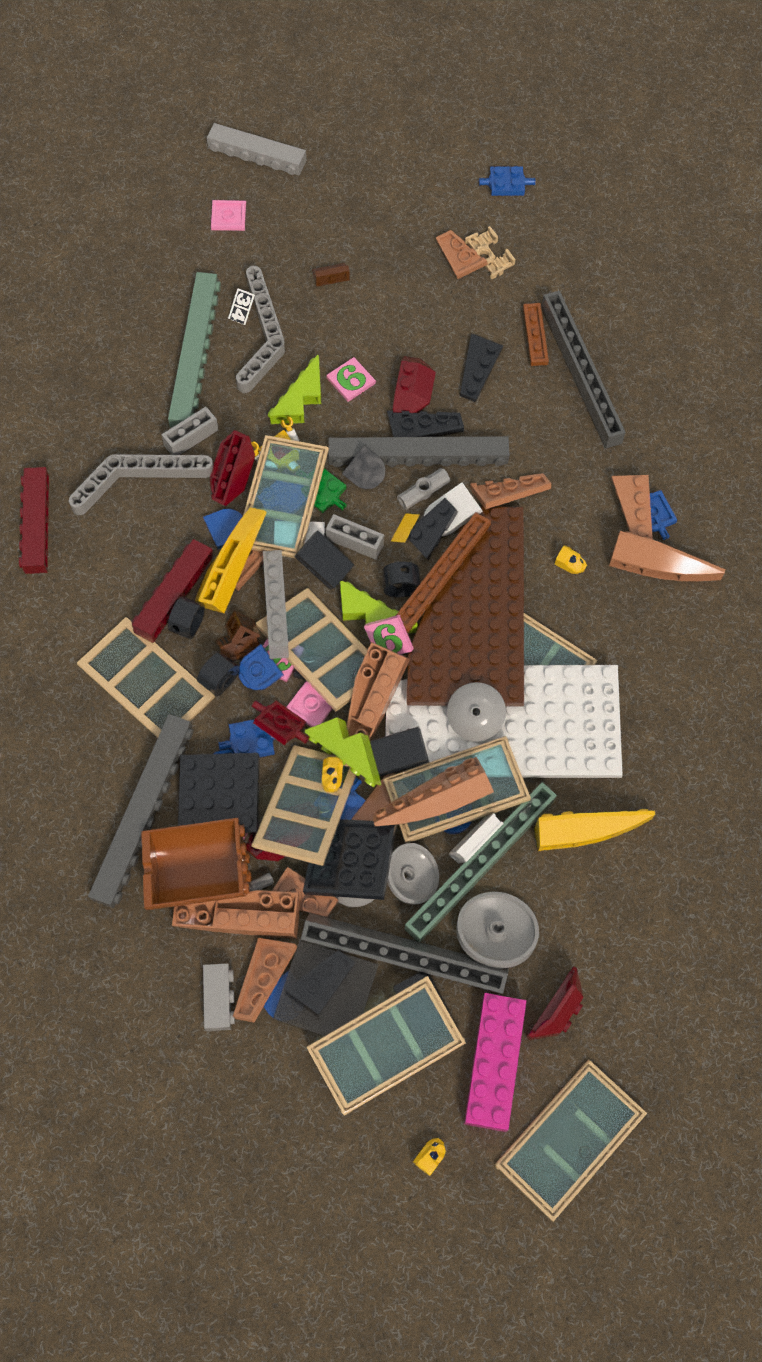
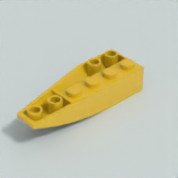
[194,507,267,613]
[534,809,655,851]

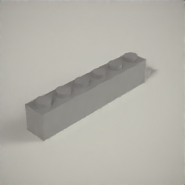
[207,123,306,175]
[263,550,289,659]

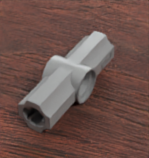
[397,468,450,510]

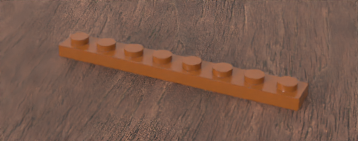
[396,512,491,633]

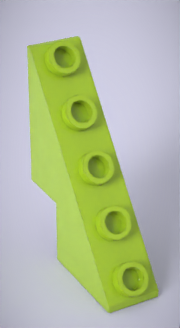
[268,355,321,424]
[340,581,418,636]
[305,718,382,787]

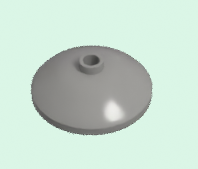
[447,683,506,741]
[387,843,439,904]

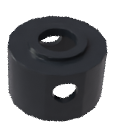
[382,561,420,597]
[168,596,205,640]
[197,652,240,696]

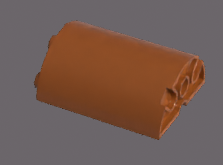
[141,818,252,910]

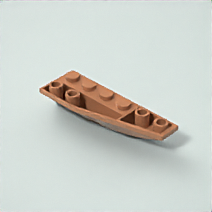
[609,531,726,581]
[347,642,410,741]
[371,757,494,826]
[172,890,299,939]

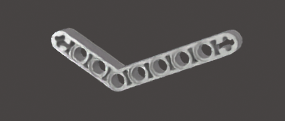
[236,266,285,393]
[69,454,213,515]

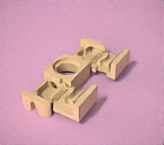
[465,226,515,279]

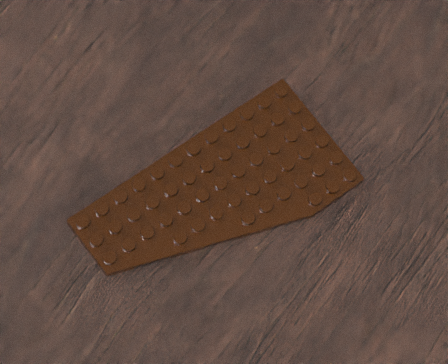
[407,507,524,707]

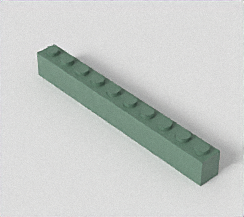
[168,272,221,428]
[404,783,557,942]

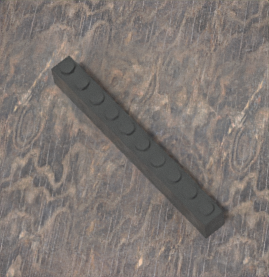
[541,291,626,449]
[329,436,510,467]
[88,714,194,908]
[301,913,508,994]

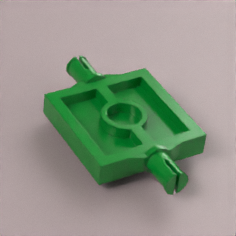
[295,468,347,513]

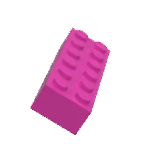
[464,993,526,1132]

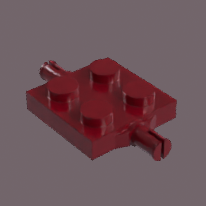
[252,700,310,745]

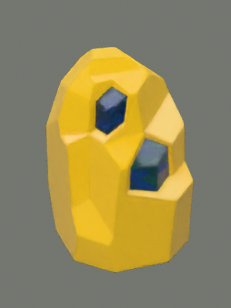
[555,545,587,574]
[321,757,343,793]
[413,1138,446,1176]

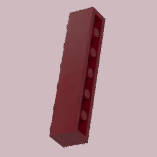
[19,467,49,574]
[132,539,213,643]

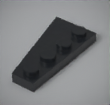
[460,333,503,402]
[387,411,464,437]

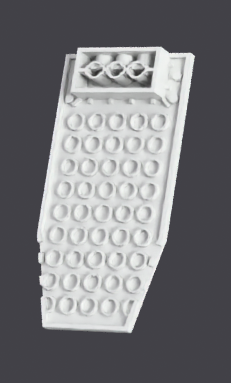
[386,665,622,778]

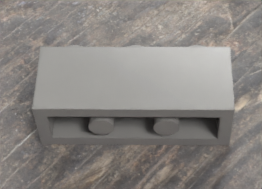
[162,407,218,455]
[326,514,384,560]
[203,964,235,1031]

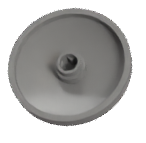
[456,892,539,968]

